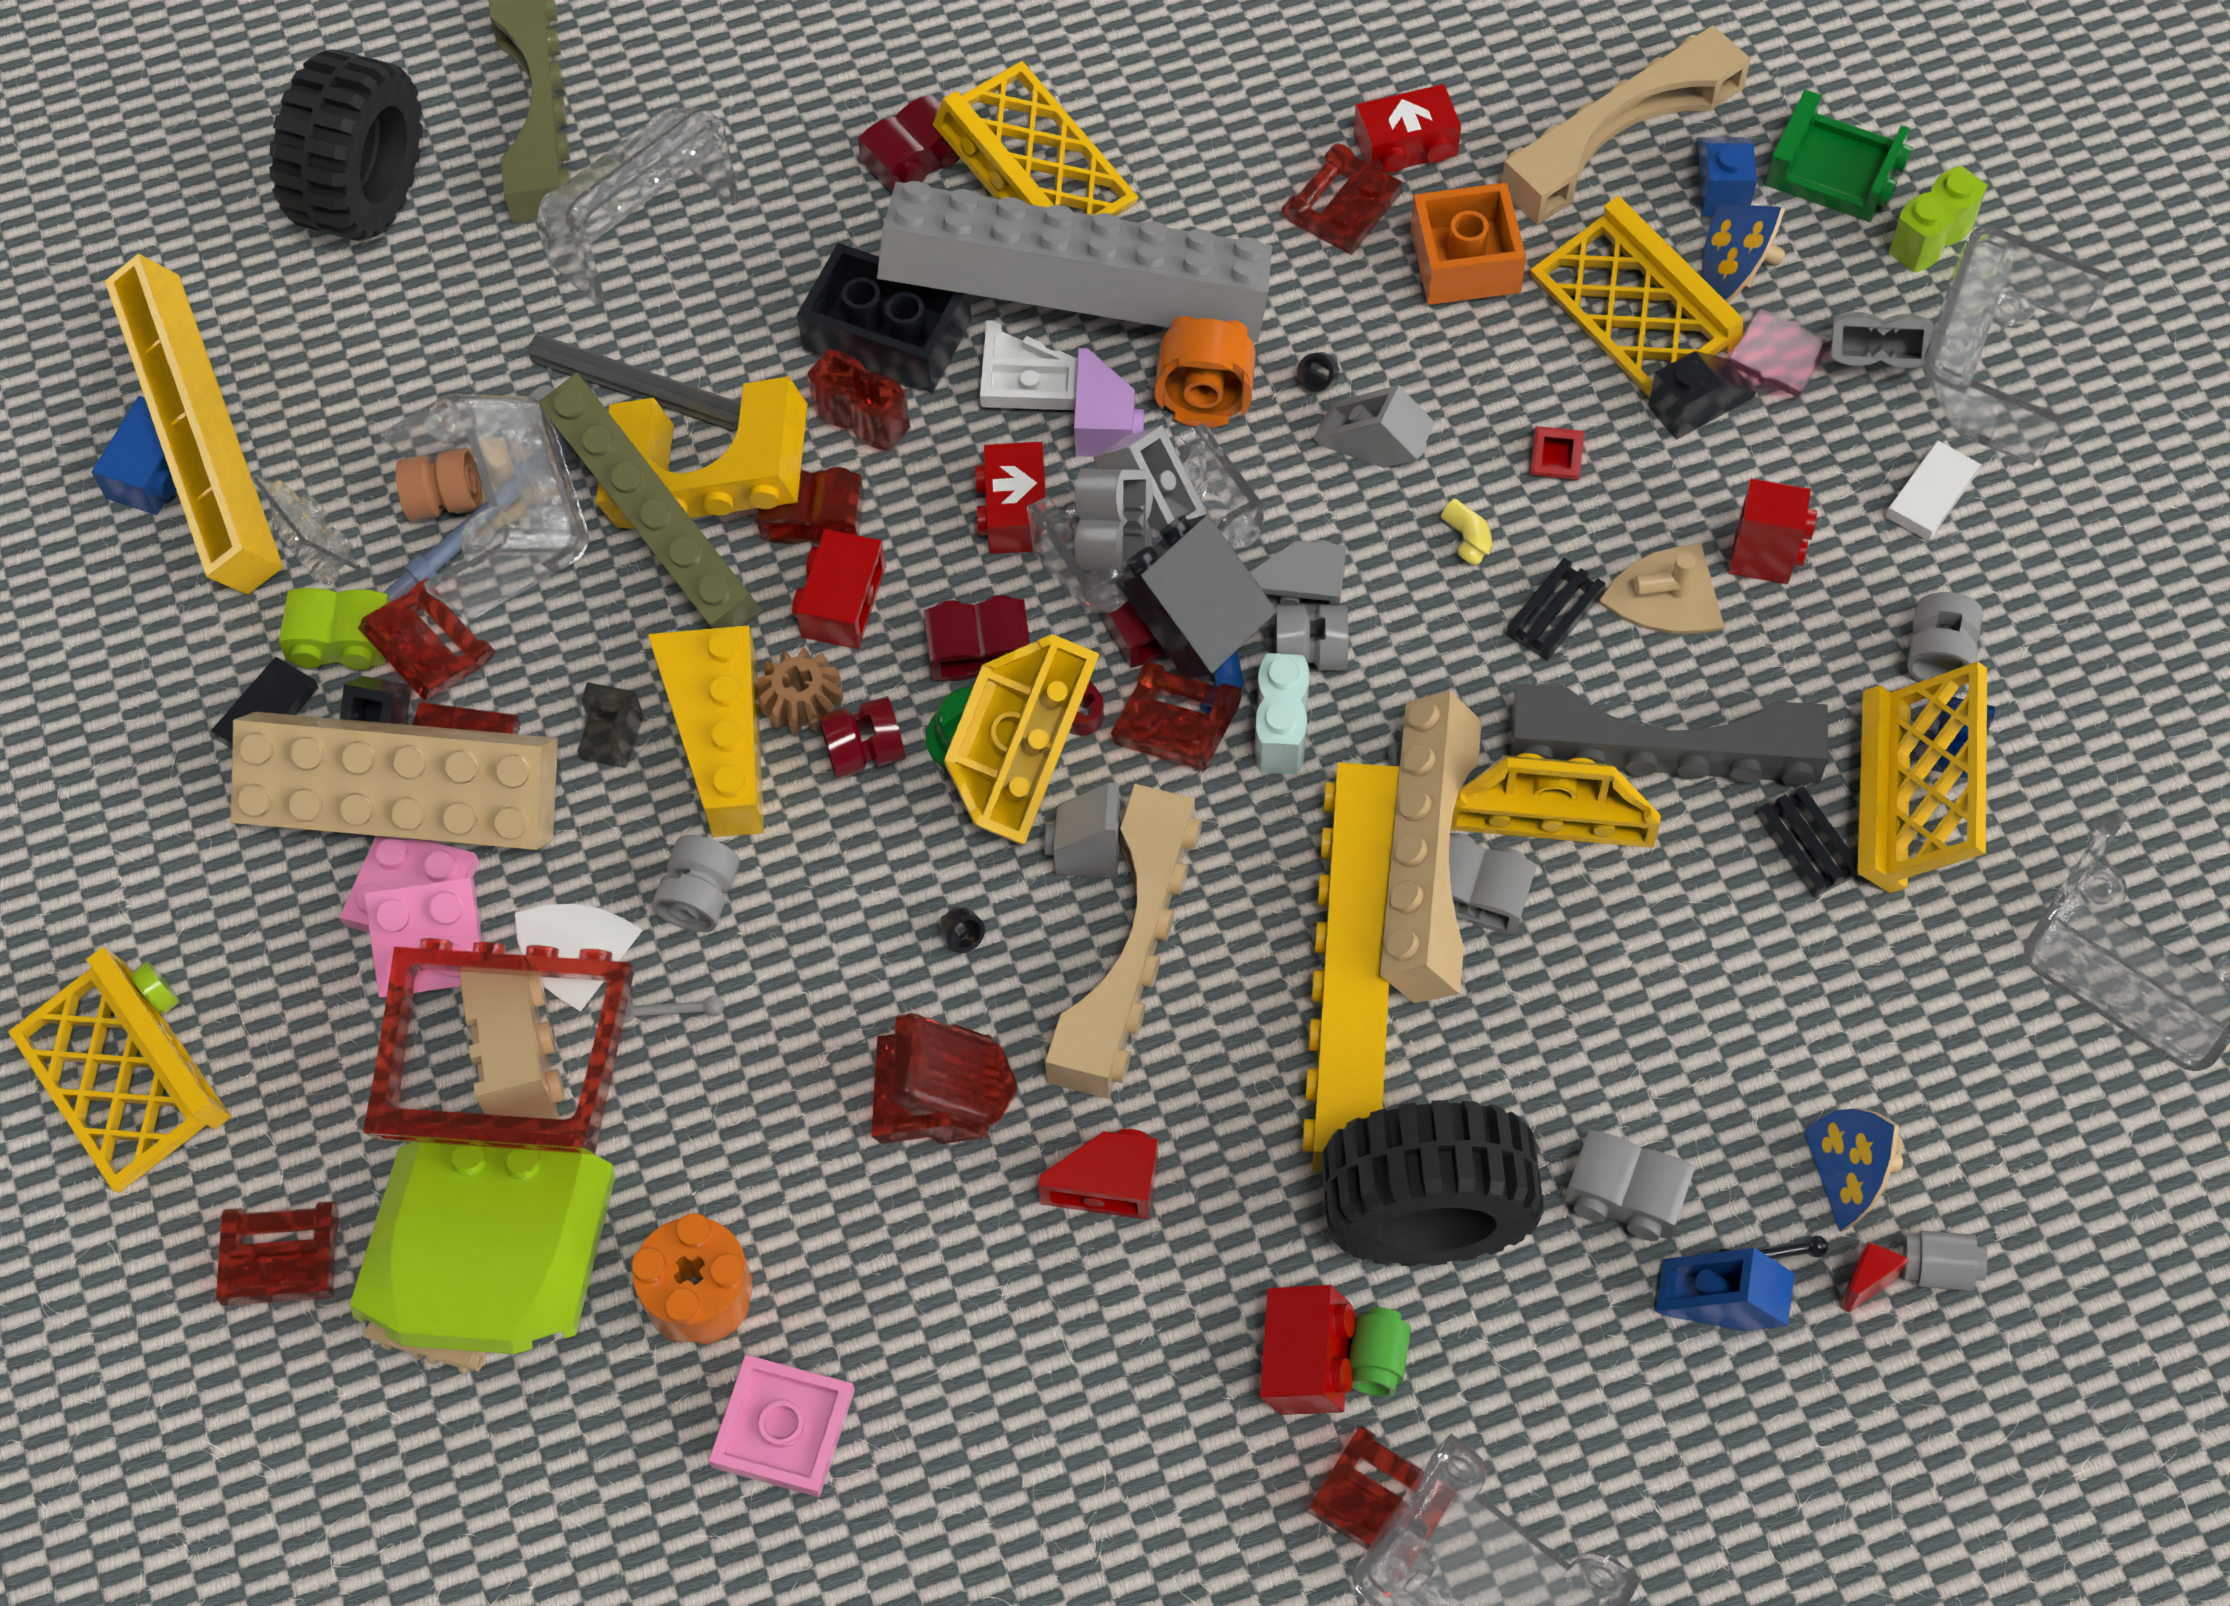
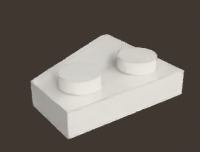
[980,320,1078,410]

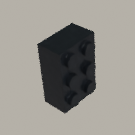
[797,243,972,393]

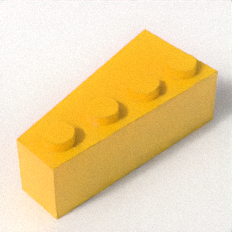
[648,625,764,838]

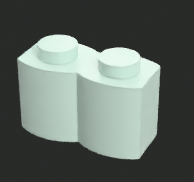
[1255,653,1309,774]

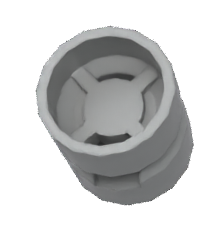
[1907,592,1983,682]
[1275,605,1349,671]
[651,835,740,932]

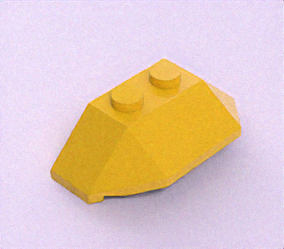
[943,634,1100,846]
[1450,753,1661,848]

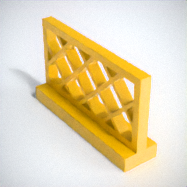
[933,61,1139,216]
[1530,195,1743,397]
[1858,661,1987,893]
[8,946,232,1193]

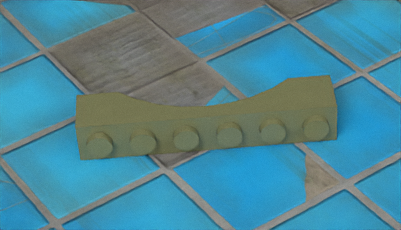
[488,0,574,224]
[538,372,763,628]

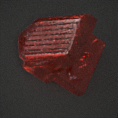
[871,1013,1019,1145]

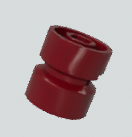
[818,696,906,779]

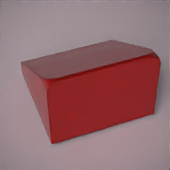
[1530,426,1585,480]
[1840,1242,1908,1312]

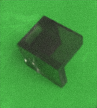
[577,682,644,768]

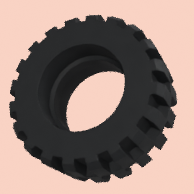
[269,49,423,241]
[1321,1100,1544,1266]

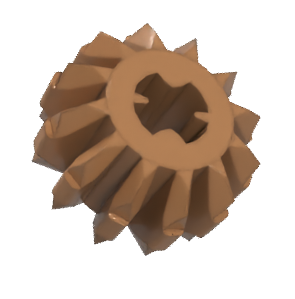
[756,646,843,736]

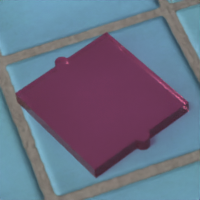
[1727,308,1832,398]

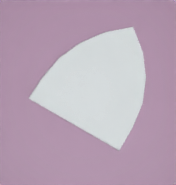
[515,904,643,1012]

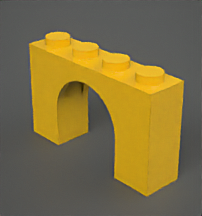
[596,376,808,529]

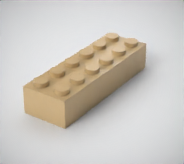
[230,712,558,850]

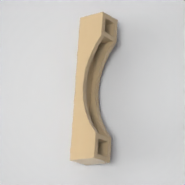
[1502,25,1751,225]
[1380,690,1482,1003]
[1045,784,1202,1099]

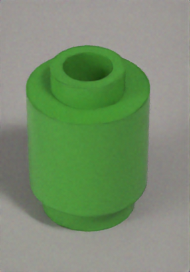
[1349,1307,1411,1397]

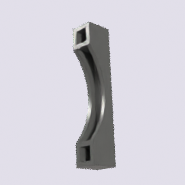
[1510,684,1829,786]

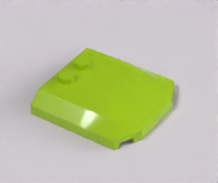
[350,1137,615,1354]

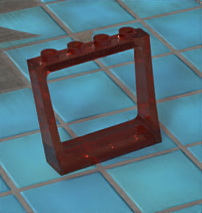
[363,938,635,1155]

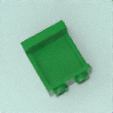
[1765,89,1913,223]

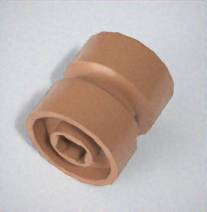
[396,447,482,522]

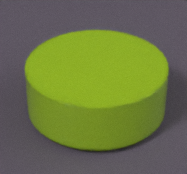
[131,961,180,1013]

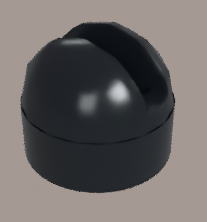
[1297,352,1340,392]
[938,907,985,953]

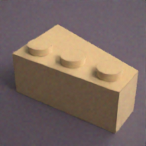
[459,958,565,1138]

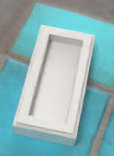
[1886,441,1981,541]

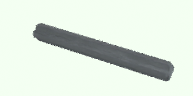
[527,334,741,431]

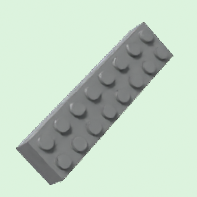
[877,181,1272,343]

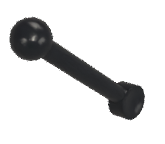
[1717,1235,1829,1259]

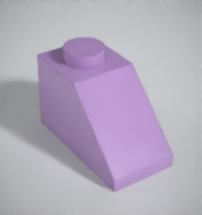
[1074,348,1144,457]

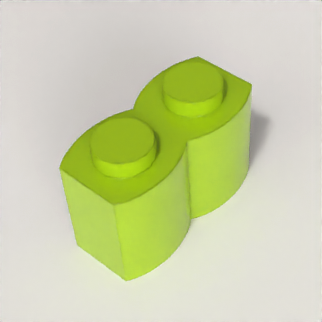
[1888,166,1987,273]
[279,588,394,670]

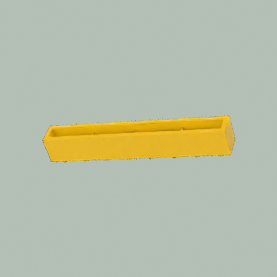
[105,253,284,595]
[1302,762,1400,1172]

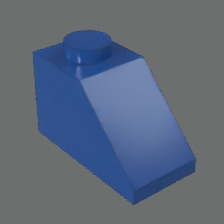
[1696,137,1757,216]
[91,396,176,515]
[1656,1248,1794,1331]

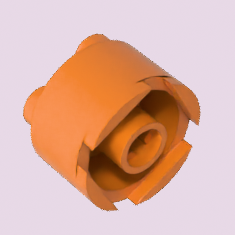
[1154,316,1256,428]
[632,1213,753,1345]

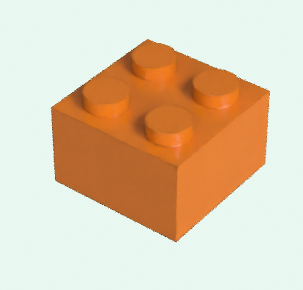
[1410,182,1526,305]

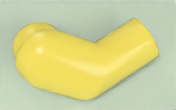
[1441,499,1493,566]

